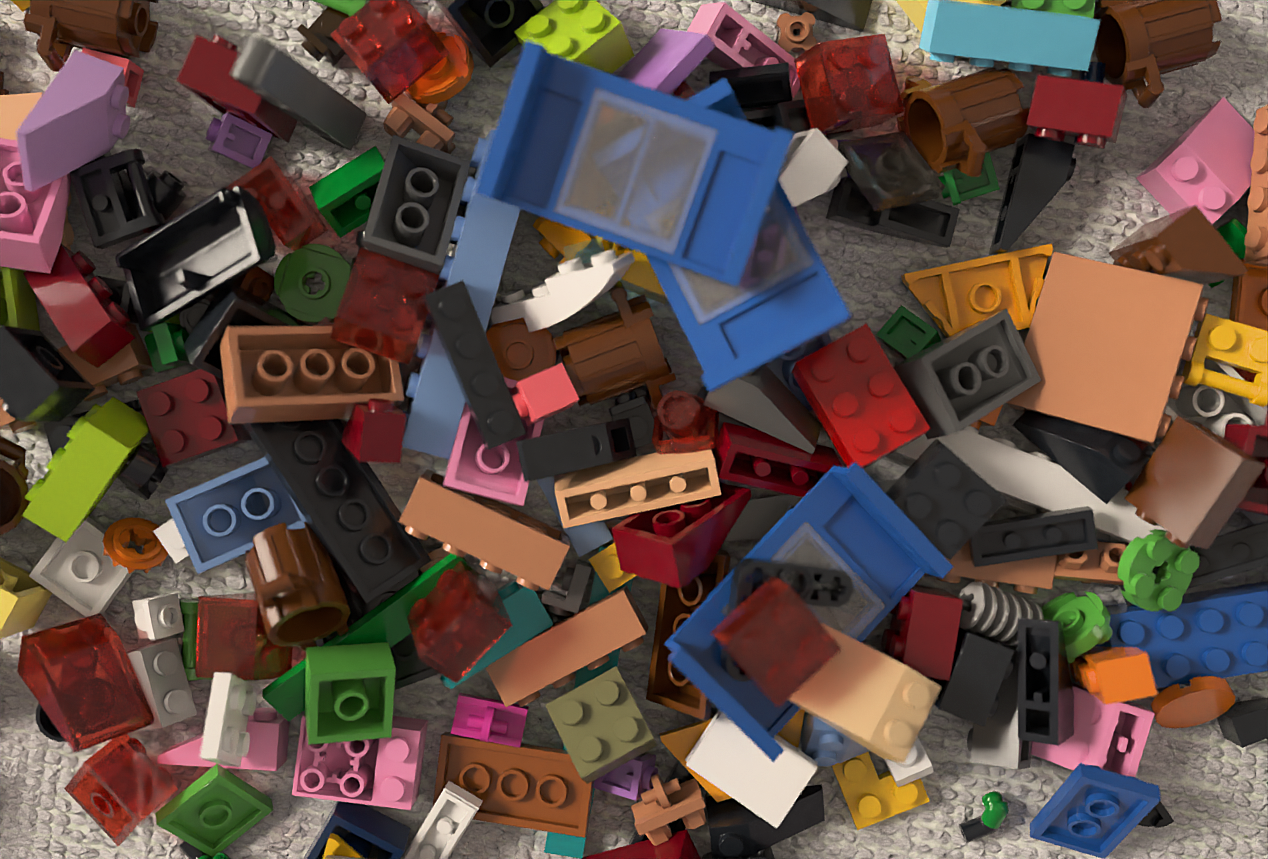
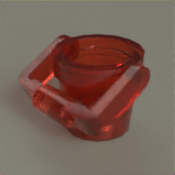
[652,390,719,454]

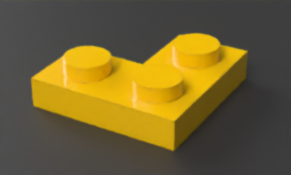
[831,752,930,830]

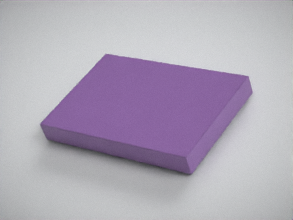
[617,28,715,95]

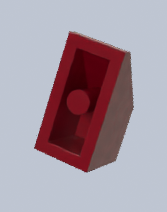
[342,398,406,463]

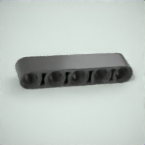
[230,34,367,150]

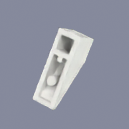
[765,128,848,213]

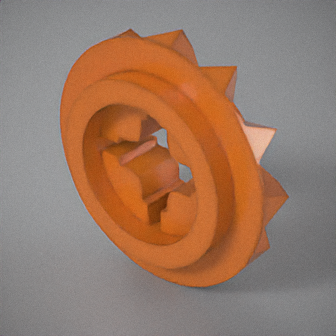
[102,517,168,574]

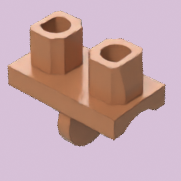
[383,90,456,154]
[1054,541,1129,585]
[631,774,706,846]

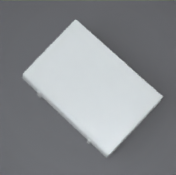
[685,709,818,828]

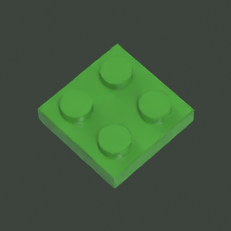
[155,764,274,857]

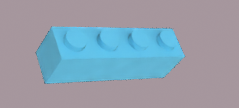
[919,0,1100,77]

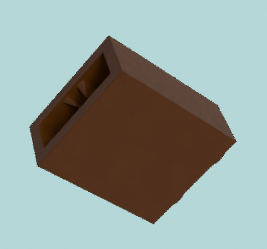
[1124,416,1266,549]

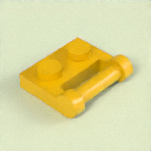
[1182,313,1268,407]

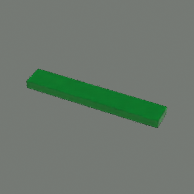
[262,553,482,722]

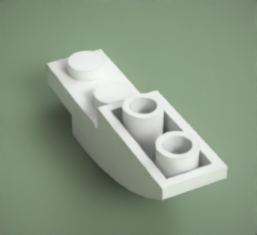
[490,249,635,332]

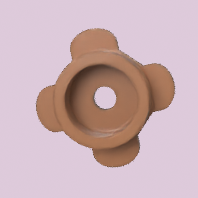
[777,12,817,52]

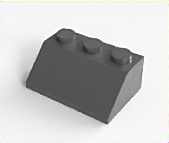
[361,135,471,284]

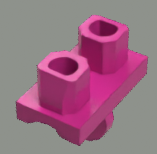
[450,693,529,748]

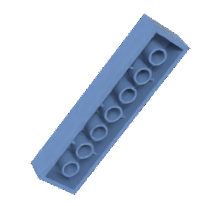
[401,129,520,459]

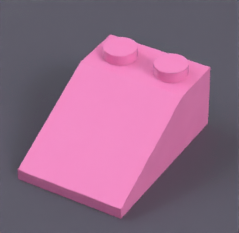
[1136,97,1255,224]
[0,138,71,273]
[443,377,544,507]

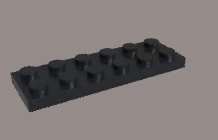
[243,419,432,606]

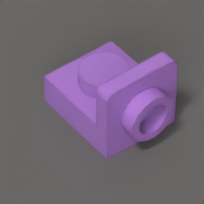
[205,113,273,170]
[593,753,658,801]

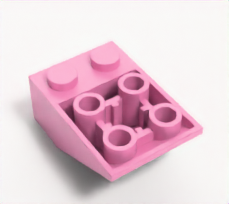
[1031,683,1155,777]
[292,715,428,810]

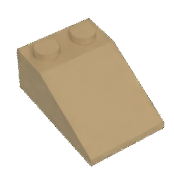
[781,623,941,763]

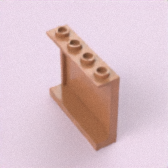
[1006,252,1209,447]

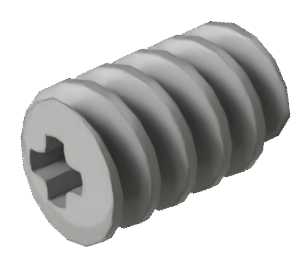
[957,581,1044,646]

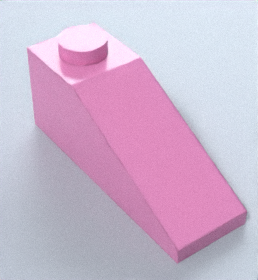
[687,2,809,99]
[157,707,289,771]

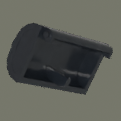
[115,186,276,331]

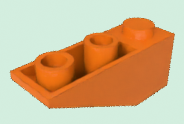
[1069,646,1157,705]

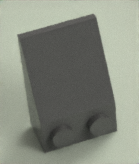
[893,309,1041,439]

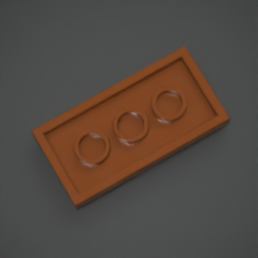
[432,732,594,838]

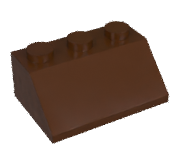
[1109,204,1248,285]

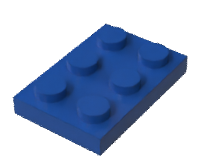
[1030,763,1161,859]

